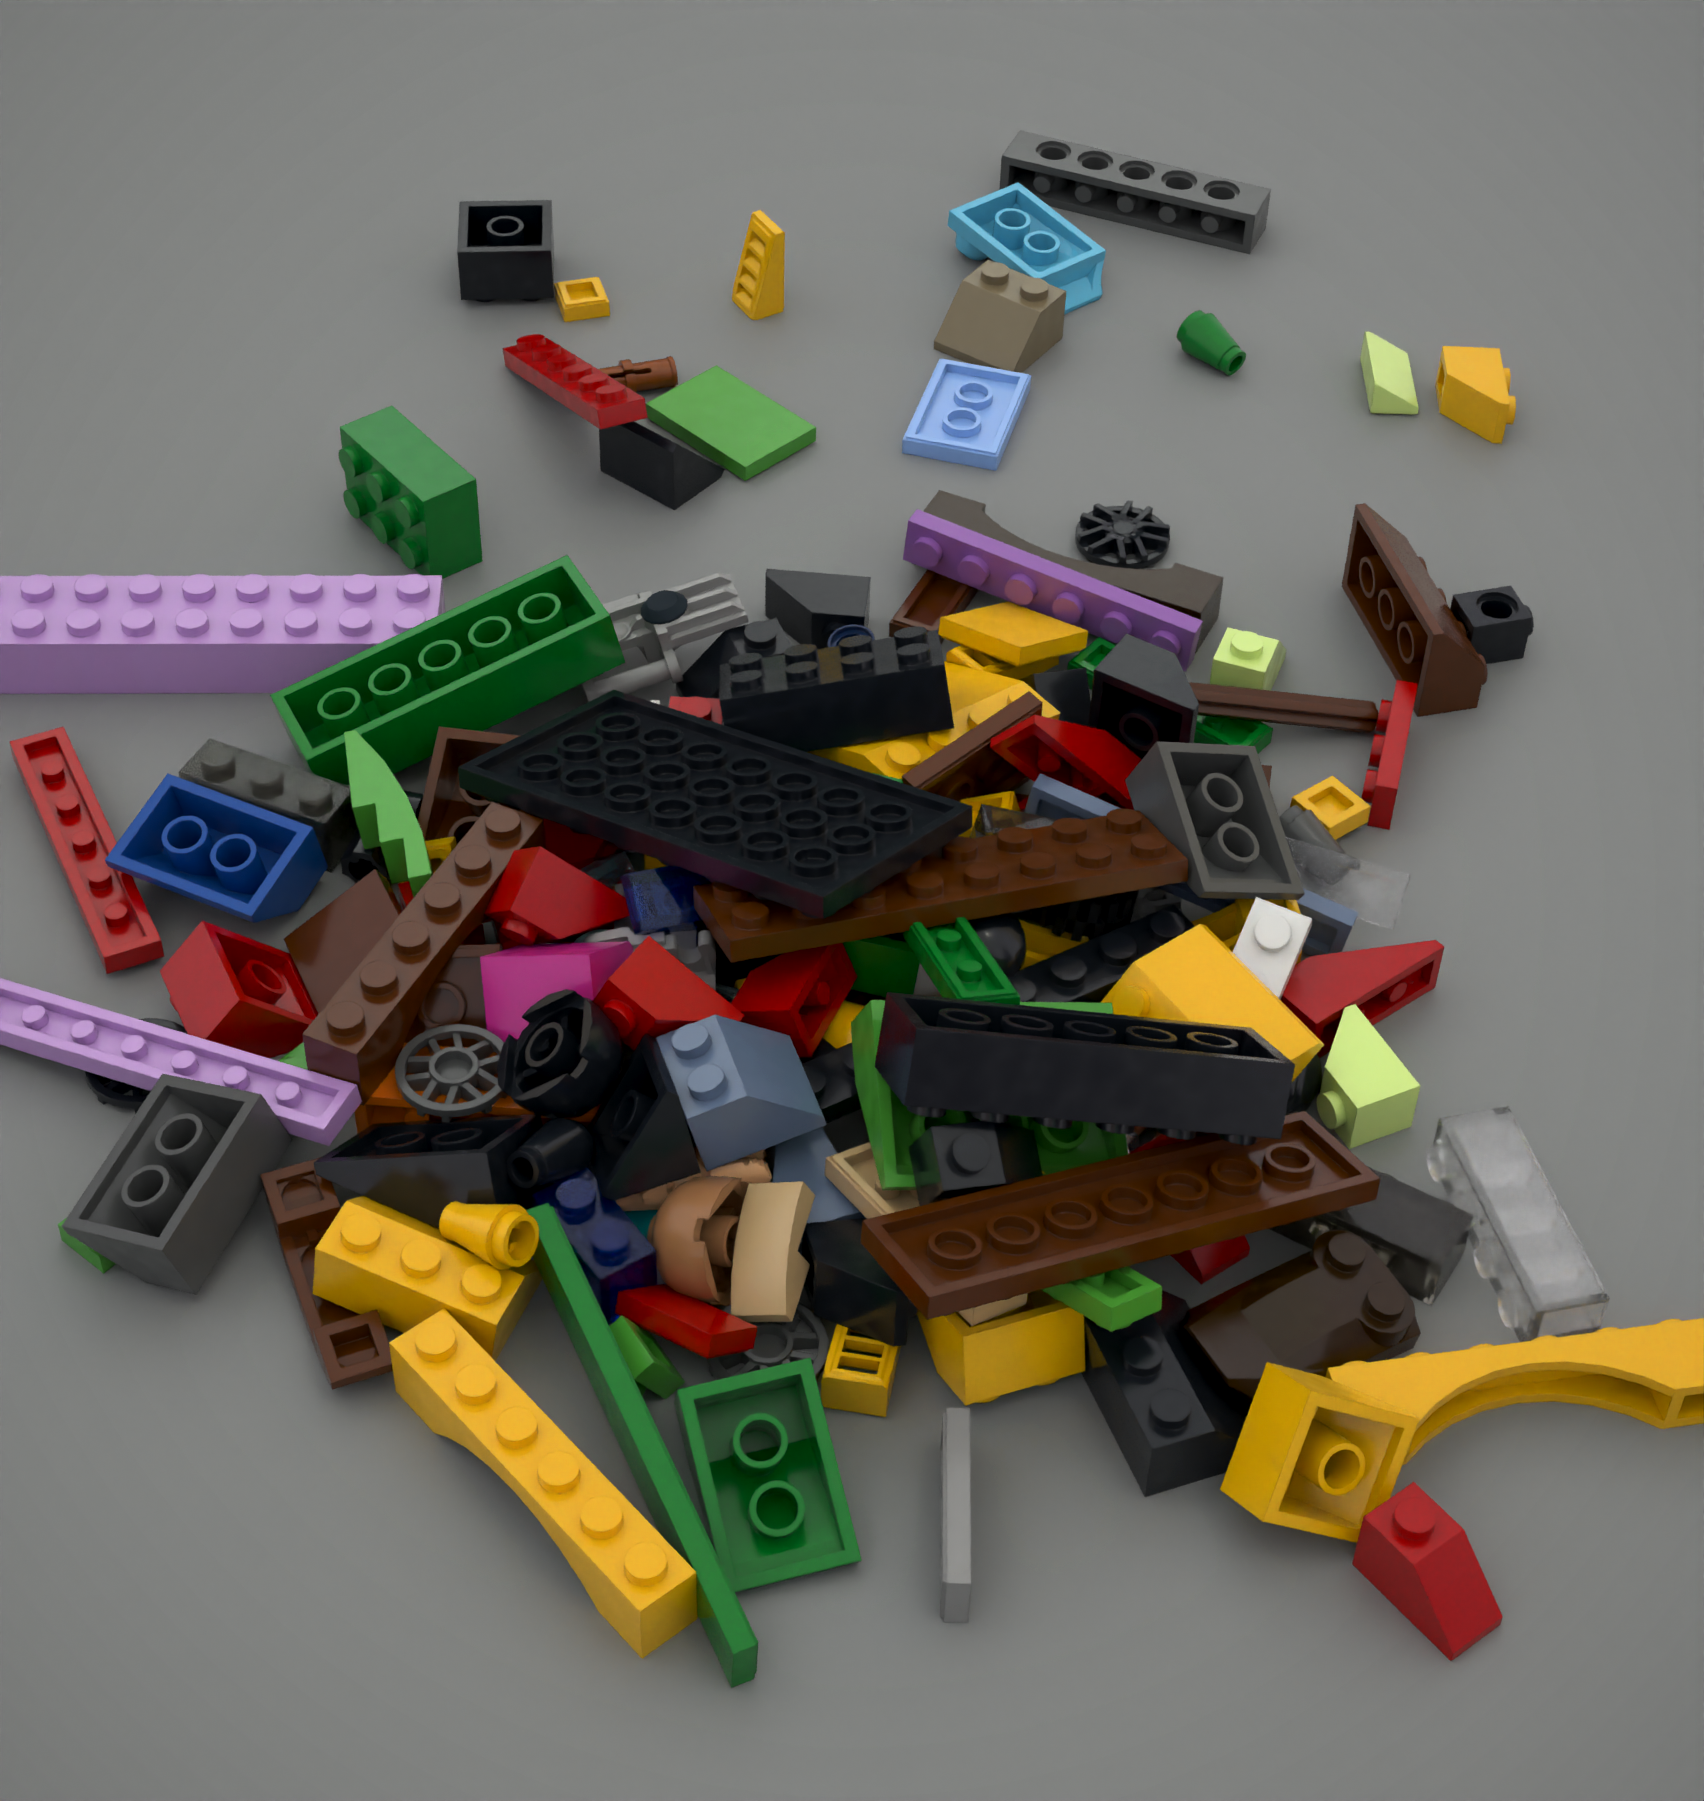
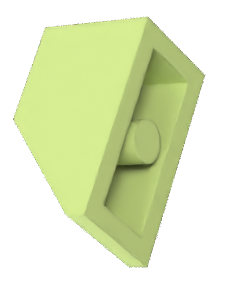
[1210,627,1287,691]
[1316,1004,1420,1149]

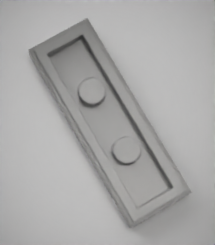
[940,1407,971,1623]

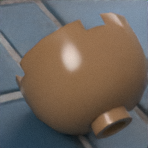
[647,1176,751,1306]

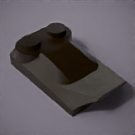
[1184,1230,1421,1407]

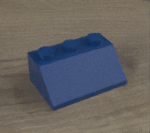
[105,773,328,923]

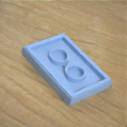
[902,358,1031,471]

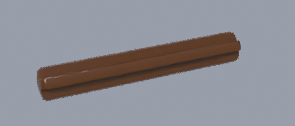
[1189,682,1379,733]

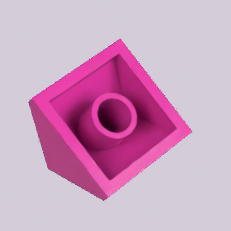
[480,941,634,1042]

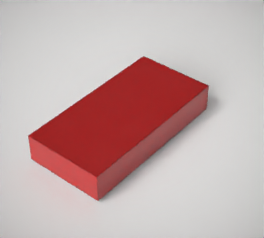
[615,1284,757,1359]

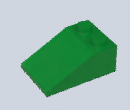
[674,1357,862,1593]

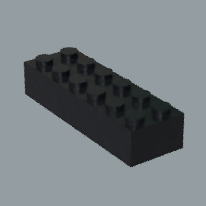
[875,992,1295,1145]

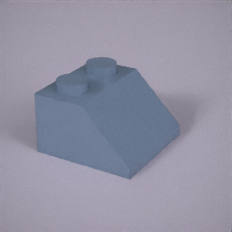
[656,1015,827,1171]

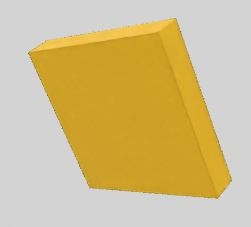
[938,602,1088,667]

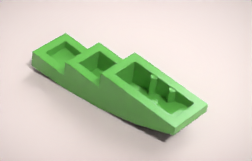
[344,730,434,897]

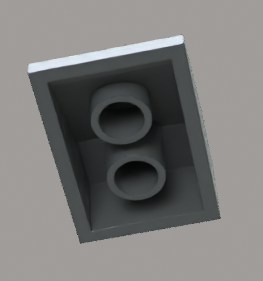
[1125,741,1305,900]

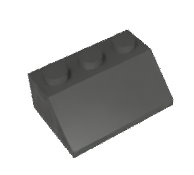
[62,1073,293,1295]

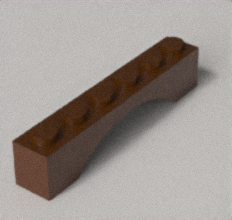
[302,802,546,1106]

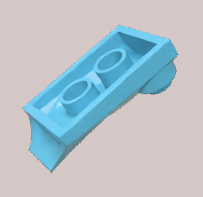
[948,182,1106,315]

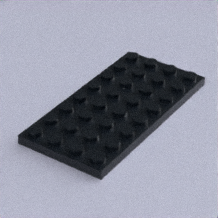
[458,690,972,919]

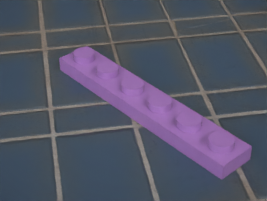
[903,509,1203,671]

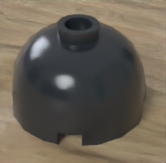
[497,989,624,1119]

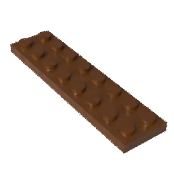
[693,808,1189,963]
[860,1111,1381,1320]

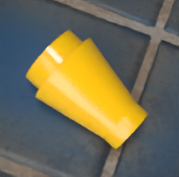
[439,1201,539,1270]

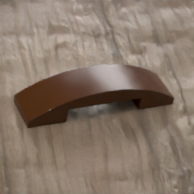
[260,1157,393,1390]

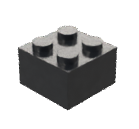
[457,200,554,302]

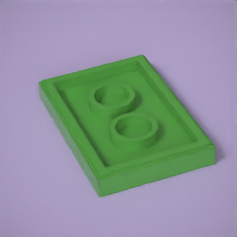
[646,365,816,481]

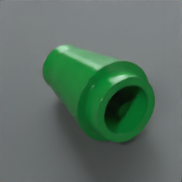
[1177,310,1246,375]

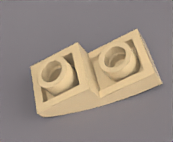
[731,1181,815,1322]

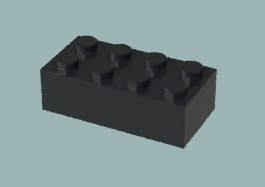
[719,627,954,752]

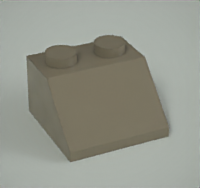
[934,260,1066,373]

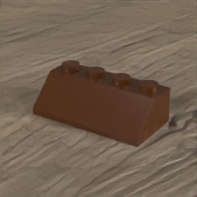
[1342,503,1488,717]

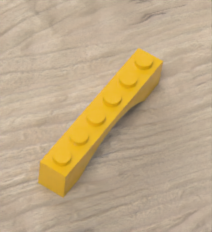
[389,1308,698,1659]
[1326,1318,1704,1465]

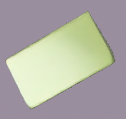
[1360,331,1419,415]

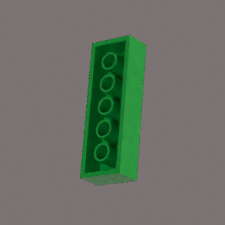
[270,555,625,806]

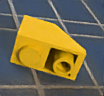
[1435,346,1516,444]

